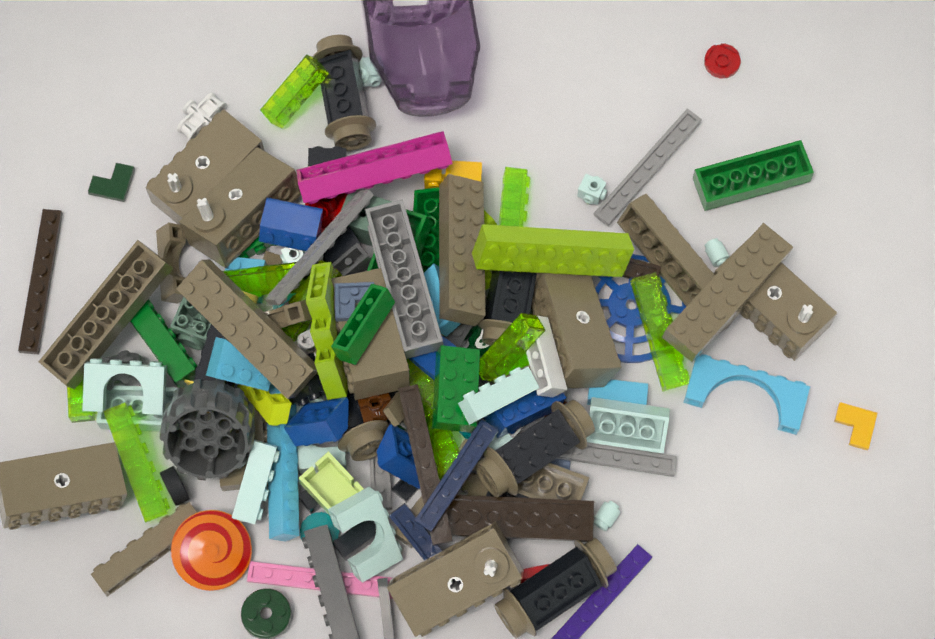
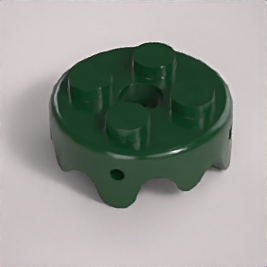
[241,588,293,639]

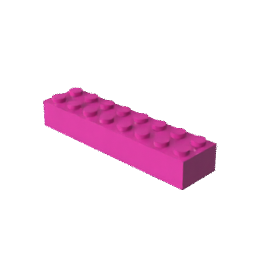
[297,131,453,204]

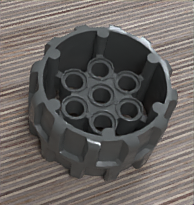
[159,378,255,481]

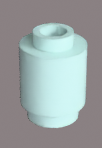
[704,238,730,267]
[594,501,621,531]

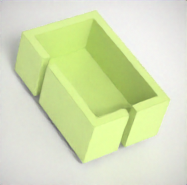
[299,451,364,514]

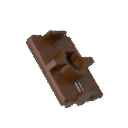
[358,393,391,423]

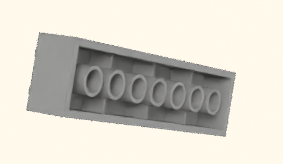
[365,199,443,359]

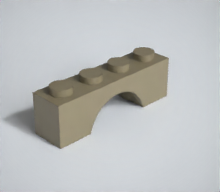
[156,222,186,304]
[264,300,312,328]

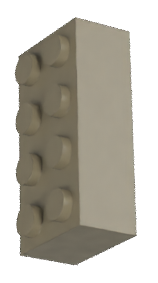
[517,463,589,500]

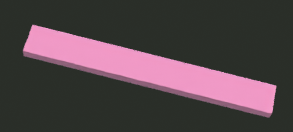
[247,561,393,599]

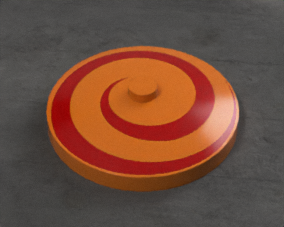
[171,510,252,591]

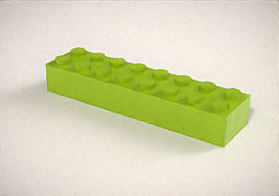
[472,224,634,277]

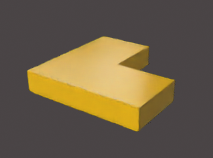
[834,402,878,451]

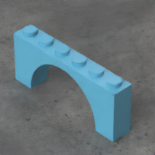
[683,354,810,435]

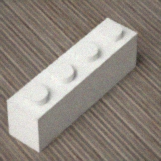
[519,315,568,397]

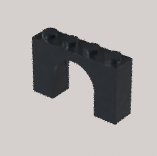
[299,486,376,561]

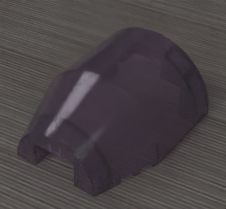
[361,0,480,117]

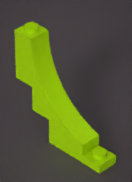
[306,262,348,400]

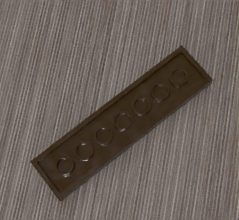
[446,495,594,542]

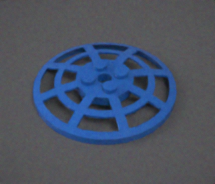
[595,254,686,363]

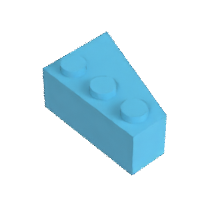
[424,264,461,337]
[206,337,271,391]

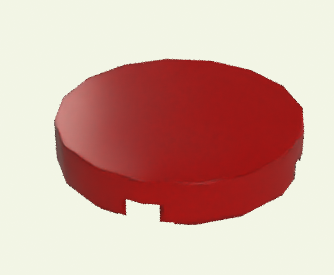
[704,43,741,79]

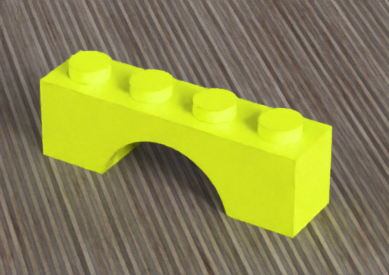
[237,384,291,426]

